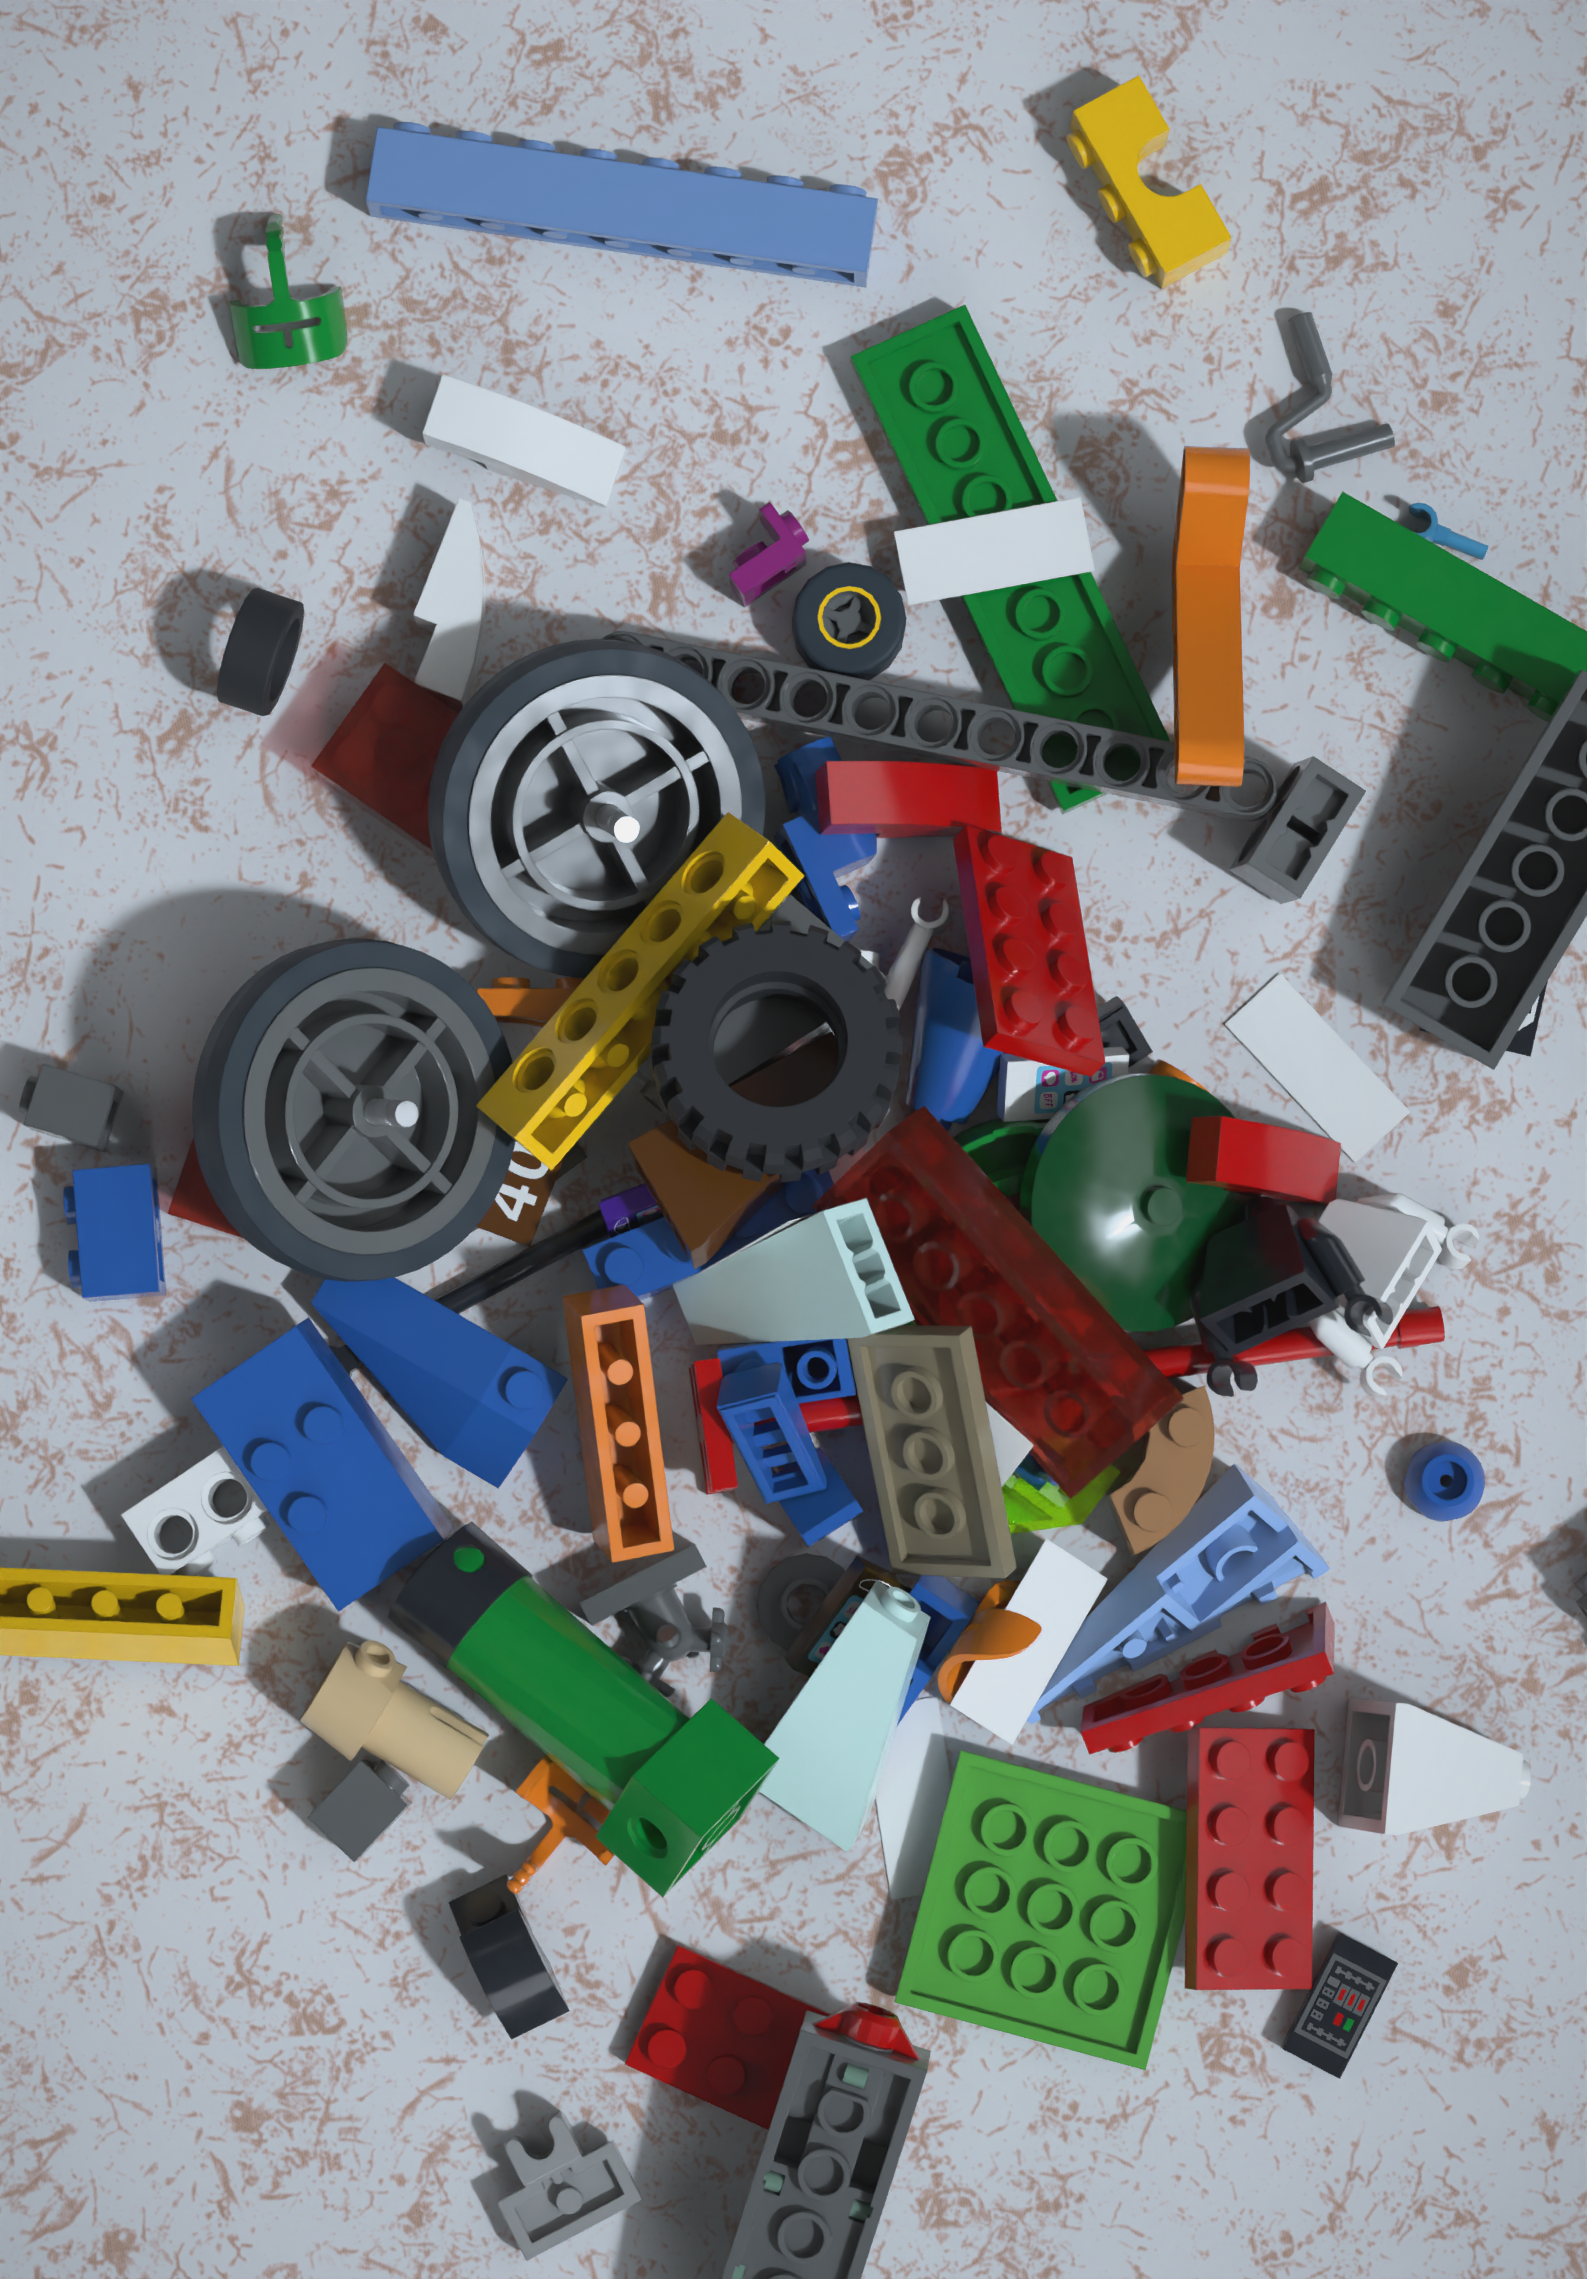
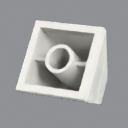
[1338,1698,1531,1835]

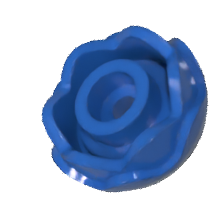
[1404,1441,1485,1522]

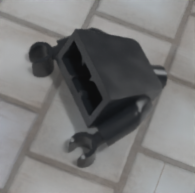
[1189,1196,1393,1397]

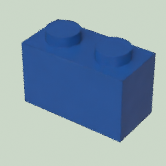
[63,1164,166,1302]

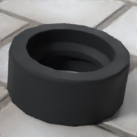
[217,588,305,716]

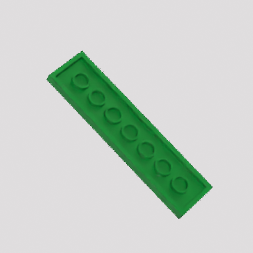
[850,305,1171,815]

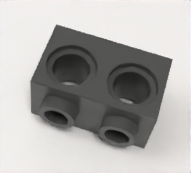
[1229,756,1366,904]

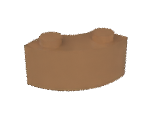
[1106,1385,1215,1556]

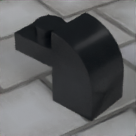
[448,1874,570,2040]

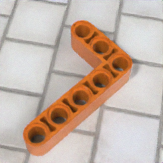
[1172,446,1250,787]

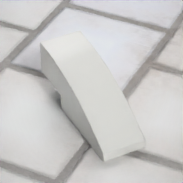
[422,374,626,508]
[413,498,486,710]

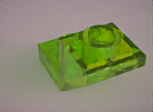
[1002,1457,1121,1535]

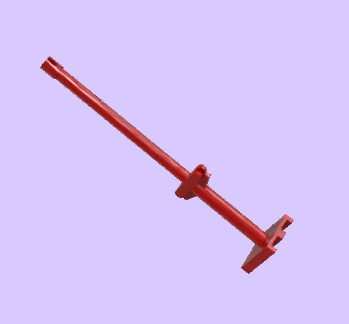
[688,1306,1445,1495]

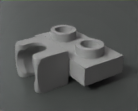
[497,2112,643,2261]

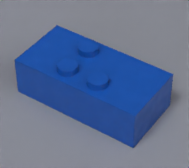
[190,1317,455,1612]

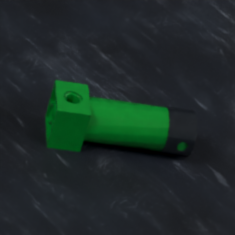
[387,1522,780,1898]

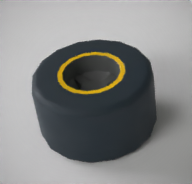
[792,562,907,680]

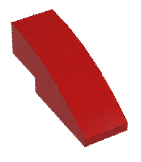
[815,761,1002,838]
[1186,1116,1341,1206]

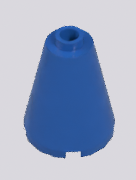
[905,948,1007,1132]

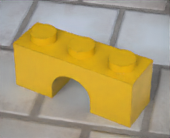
[1066,75,1232,289]

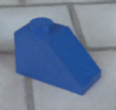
[771,1447,863,1548]

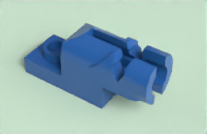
[773,736,877,942]

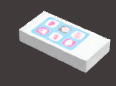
[997,1047,1129,1122]

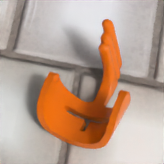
[938,1580,1042,1704]
[506,1755,614,1894]

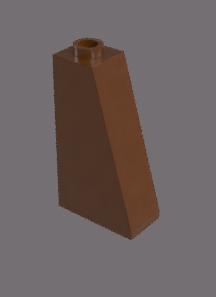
[628,1031,838,1269]

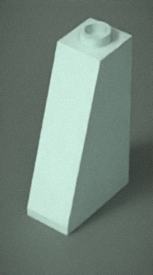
[673,1198,915,1345]
[759,1580,931,1853]

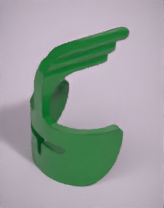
[228,214,348,369]

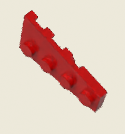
[1080,1602,1335,1755]

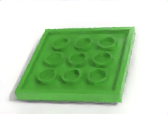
[894,1750,1187,2070]

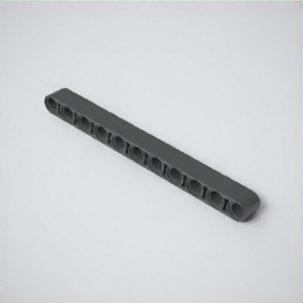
[603,631,1277,821]

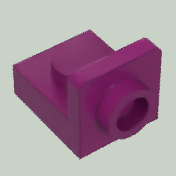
[729,502,809,607]

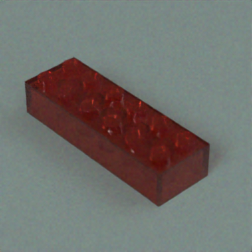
[812,1106,1185,1499]

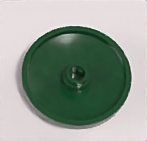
[1020,1073,1258,1332]

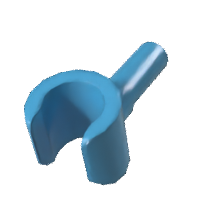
[1409,503,1488,560]

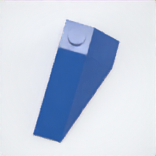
[311,1277,568,1489]

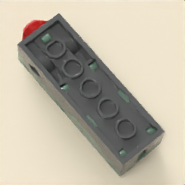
[721,2002,931,2279]

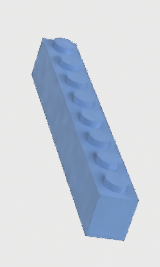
[366,122,878,288]

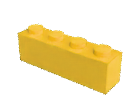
[0,1567,245,1666]

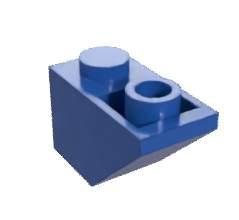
[717,1338,856,1404]

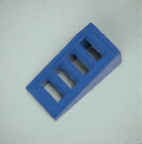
[717,1362,827,1504]

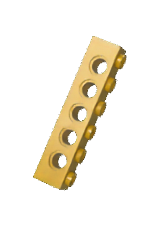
[476,812,804,1170]

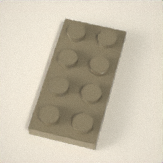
[847,1325,1017,1579]

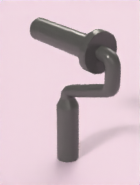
[1265,312,1395,483]

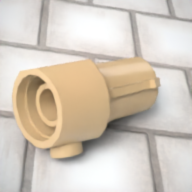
[300,1640,489,1800]

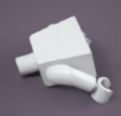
[1308,1193,1479,1398]

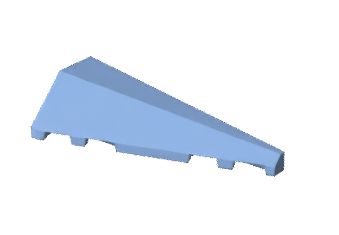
[1026,1463,1330,1724]

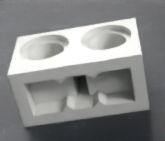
[121,1446,271,1576]

